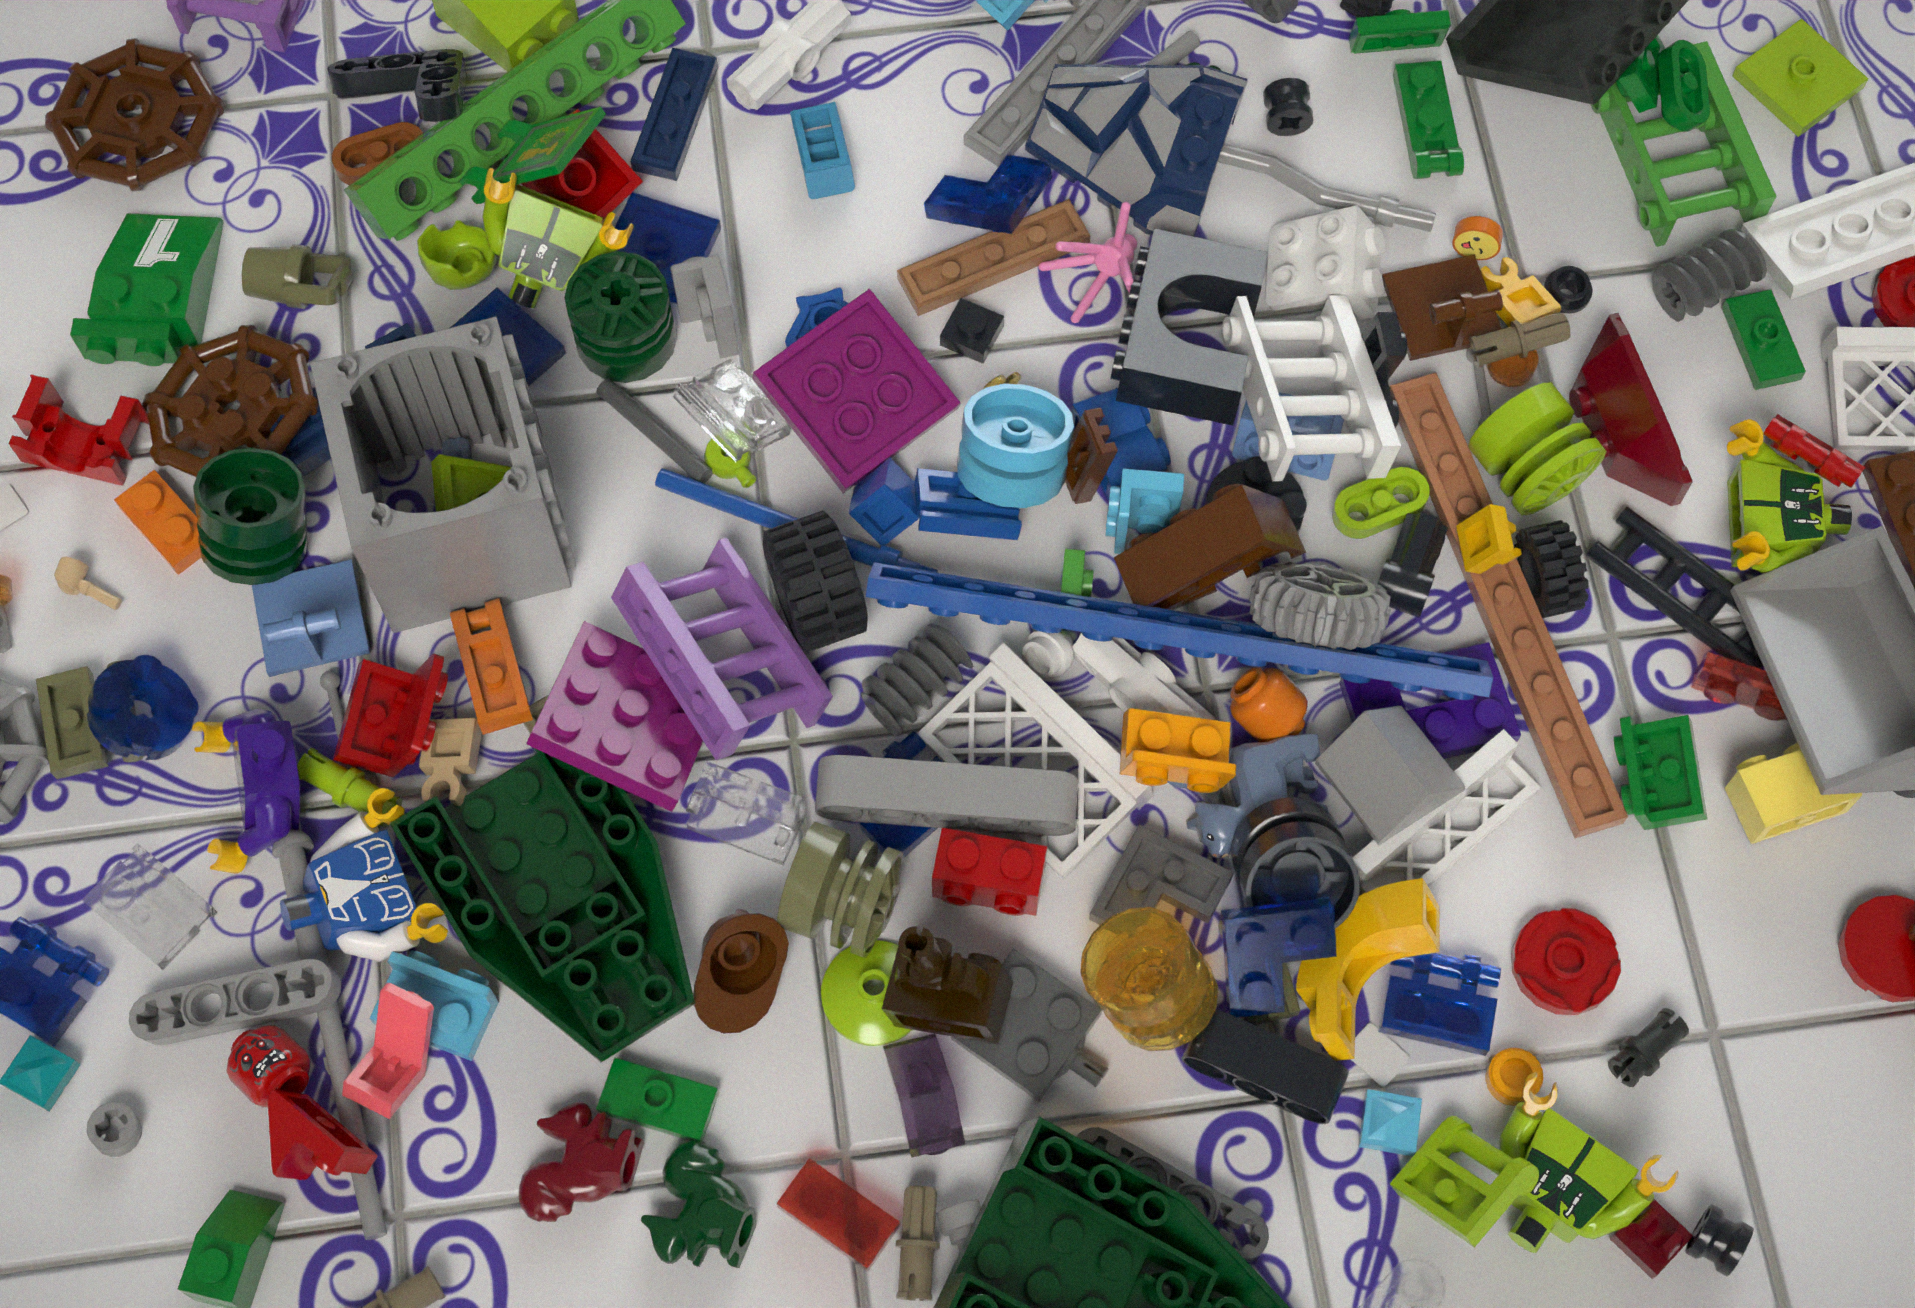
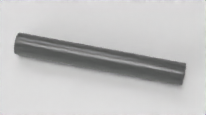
[596,378,713,483]

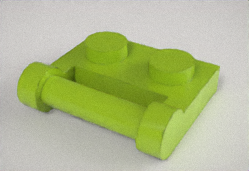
[1390,1116,1539,1248]

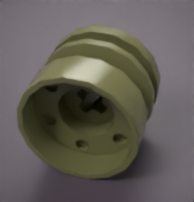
[777,822,903,958]

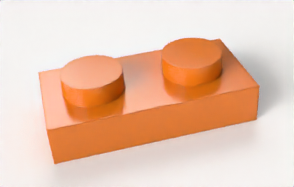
[114,470,202,575]

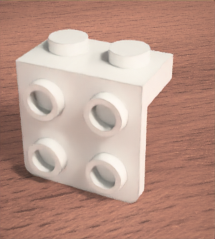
[1265,205,1385,320]

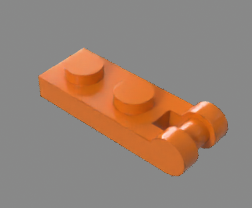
[450,598,533,735]

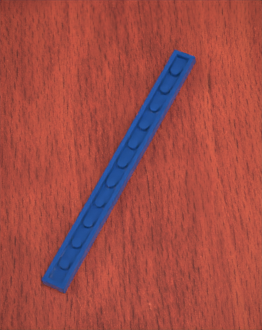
[866,562,1493,700]

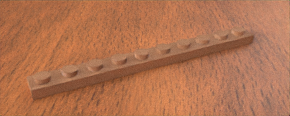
[1389,373,1628,838]

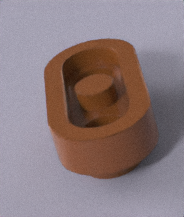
[332,122,423,185]

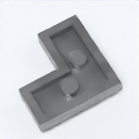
[1089,824,1234,944]

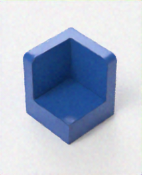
[848,458,919,546]

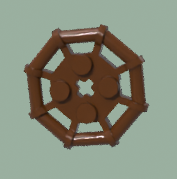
[45,38,224,192]
[142,325,319,477]

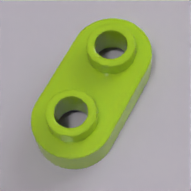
[1332,467,1430,539]

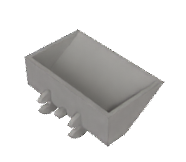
[1730,526,1915,795]

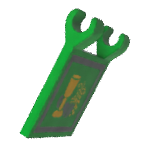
[459,106,606,204]

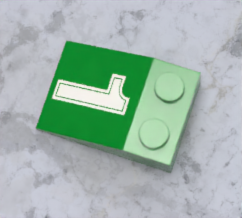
[87,213,224,347]

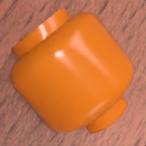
[1230,667,1308,742]

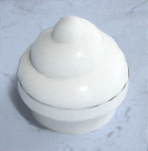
[1022,630,1074,679]

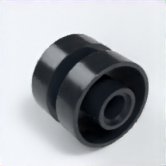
[1231,797,1360,940]

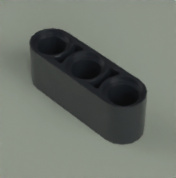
[1182,1008,1349,1124]

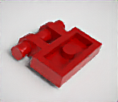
[1763,414,1865,488]

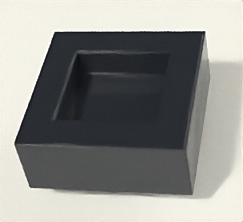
[940,298,1004,364]

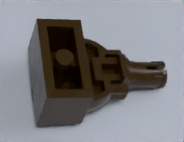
[882,926,1013,1044]

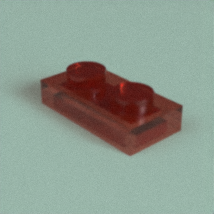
[1691,652,1787,721]
[776,1158,900,1272]

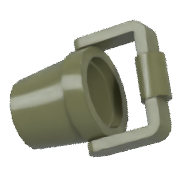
[242,244,353,309]

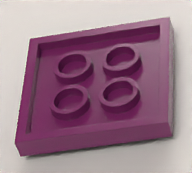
[752,288,961,494]
[526,621,703,812]

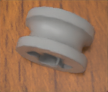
[86,1102,142,1157]

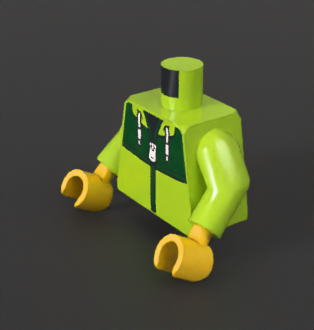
[482,168,634,308]
[1727,419,1852,574]
[1499,1072,1678,1253]

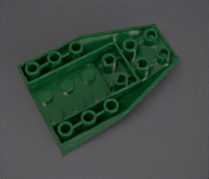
[389,747,695,1063]
[933,1116,1290,1308]

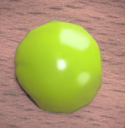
[417,220,497,290]

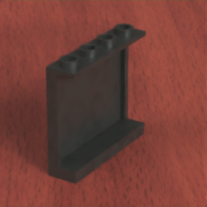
[1446,0,1689,105]

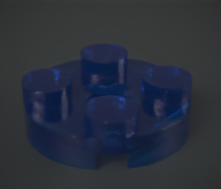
[87,655,199,760]

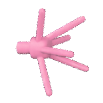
[1039,202,1137,323]

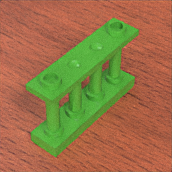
[1591,41,1777,247]

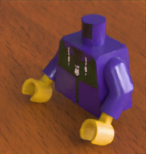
[192,709,300,874]

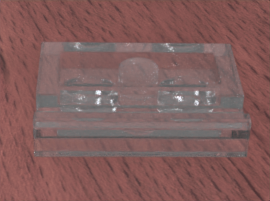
[673,359,791,462]
[82,843,218,970]

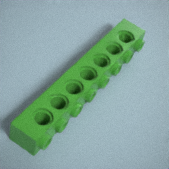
[344,0,686,241]

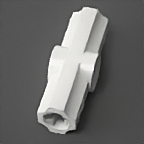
[727,0,851,110]
[1072,633,1215,720]

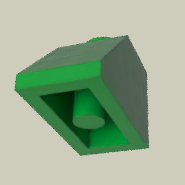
[177,1190,285,1308]

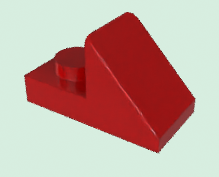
[267,1089,378,1180]

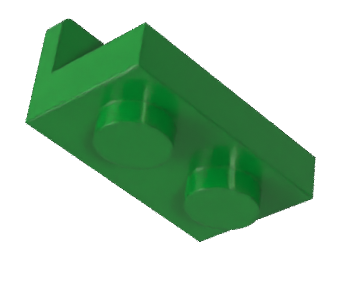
[1614,715,1708,830]

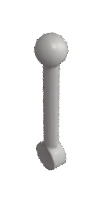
[1466,348,1491,427]
[320,671,358,769]

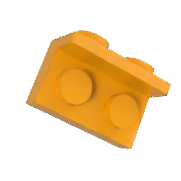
[1119,708,1236,793]

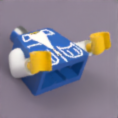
[280,788,448,962]

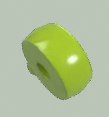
[704,432,756,488]

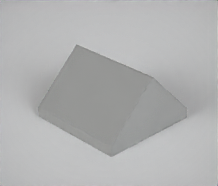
[1315,706,1466,846]

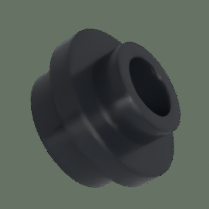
[1544,266,1593,314]

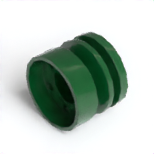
[564,251,677,383]
[193,448,308,585]

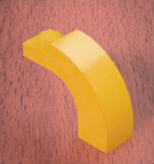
[1296,878,1440,1061]

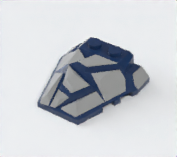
[1025,64,1248,237]

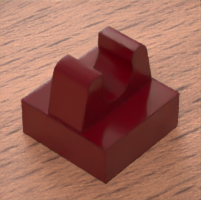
[1610,1199,1693,1279]

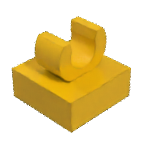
[1456,504,1522,574]

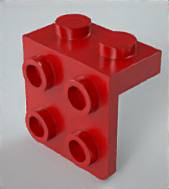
[333,653,448,778]

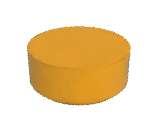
[1485,1048,1543,1106]

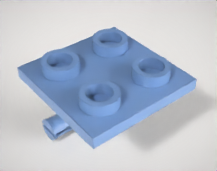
[252,559,371,677]

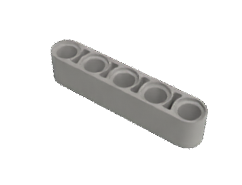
[815,755,1078,836]

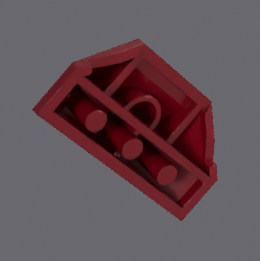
[1569,313,1693,506]

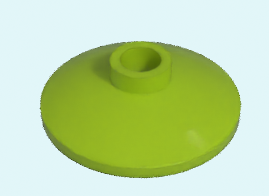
[821,940,912,1046]

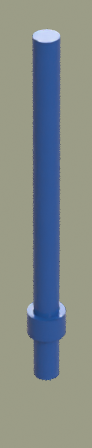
[655,468,938,573]

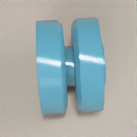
[957,384,1074,508]

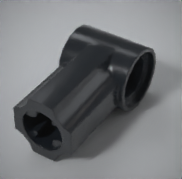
[1377,512,1448,618]

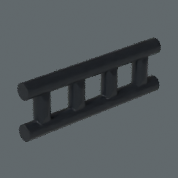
[1586,506,1763,679]

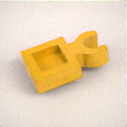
[1481,257,1561,327]

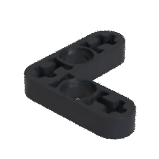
[327,49,467,122]

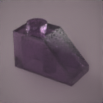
[883,1034,965,1158]

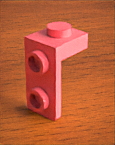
[342,983,434,1119]

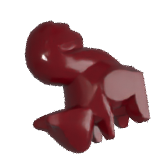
[518,1102,644,1222]

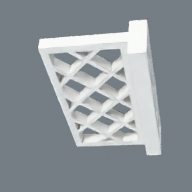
[1821,327,1915,450]
[917,642,1154,880]

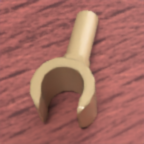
[54,557,122,610]

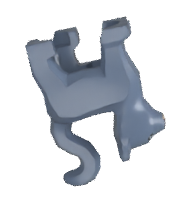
[1168,734,1328,859]

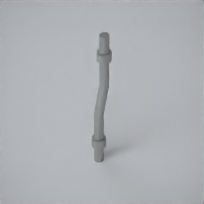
[1218,144,1436,232]

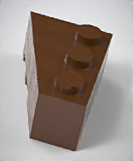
[1114,484,1306,610]

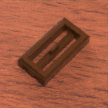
[1065,407,1118,504]

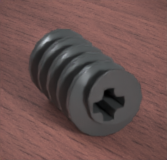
[1653,229,1767,322]
[861,623,974,736]

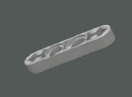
[128,959,341,1045]

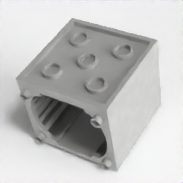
[310,317,576,633]

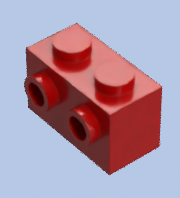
[932,827,1047,916]

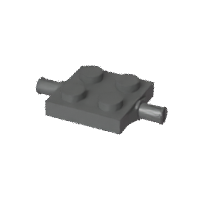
[951,948,1109,1102]

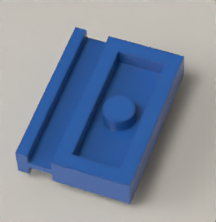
[914,468,1022,541]

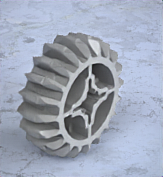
[1249,562,1391,650]

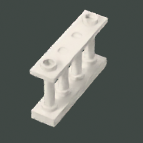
[1222,295,1401,482]

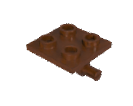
[1382,254,1503,361]

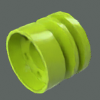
[1468,382,1607,516]

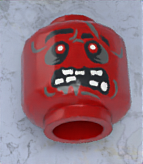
[226,1025,311,1108]

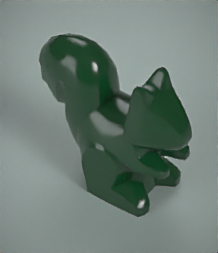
[641,1140,756,1268]

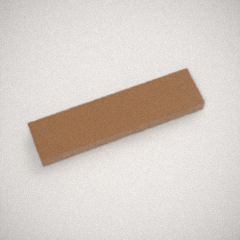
[897,199,1091,316]

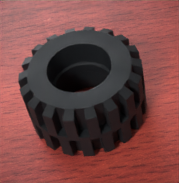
[763,510,868,653]

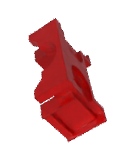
[8,374,149,486]

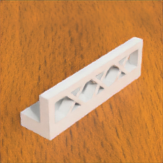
[1353,729,1541,894]

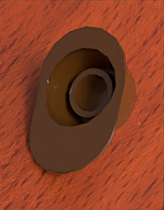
[693,909,789,1034]

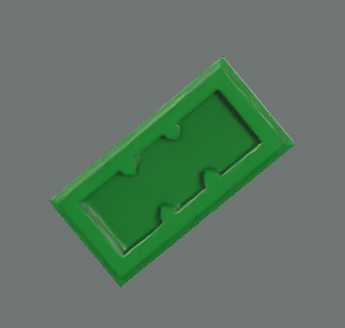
[1349,9,1451,54]
[1721,289,1806,390]
[596,1057,719,1141]

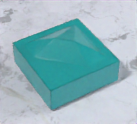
[0,1035,81,1112]

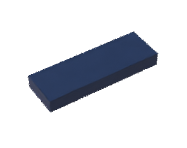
[630,48,718,181]

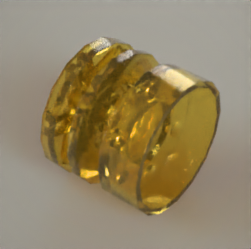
[1080,907,1218,1051]

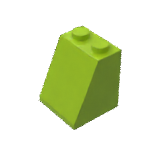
[432,0,579,72]

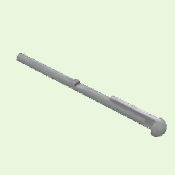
[272,830,387,1240]

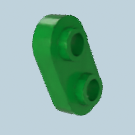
[1658,40,1710,132]

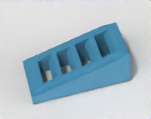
[790,102,855,199]

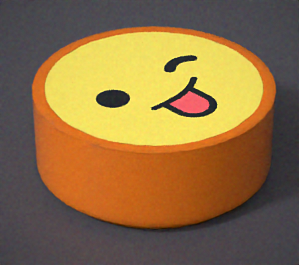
[1452,216,1503,260]

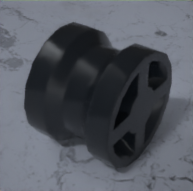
[1263,78,1313,136]
[1685,1204,1754,1277]

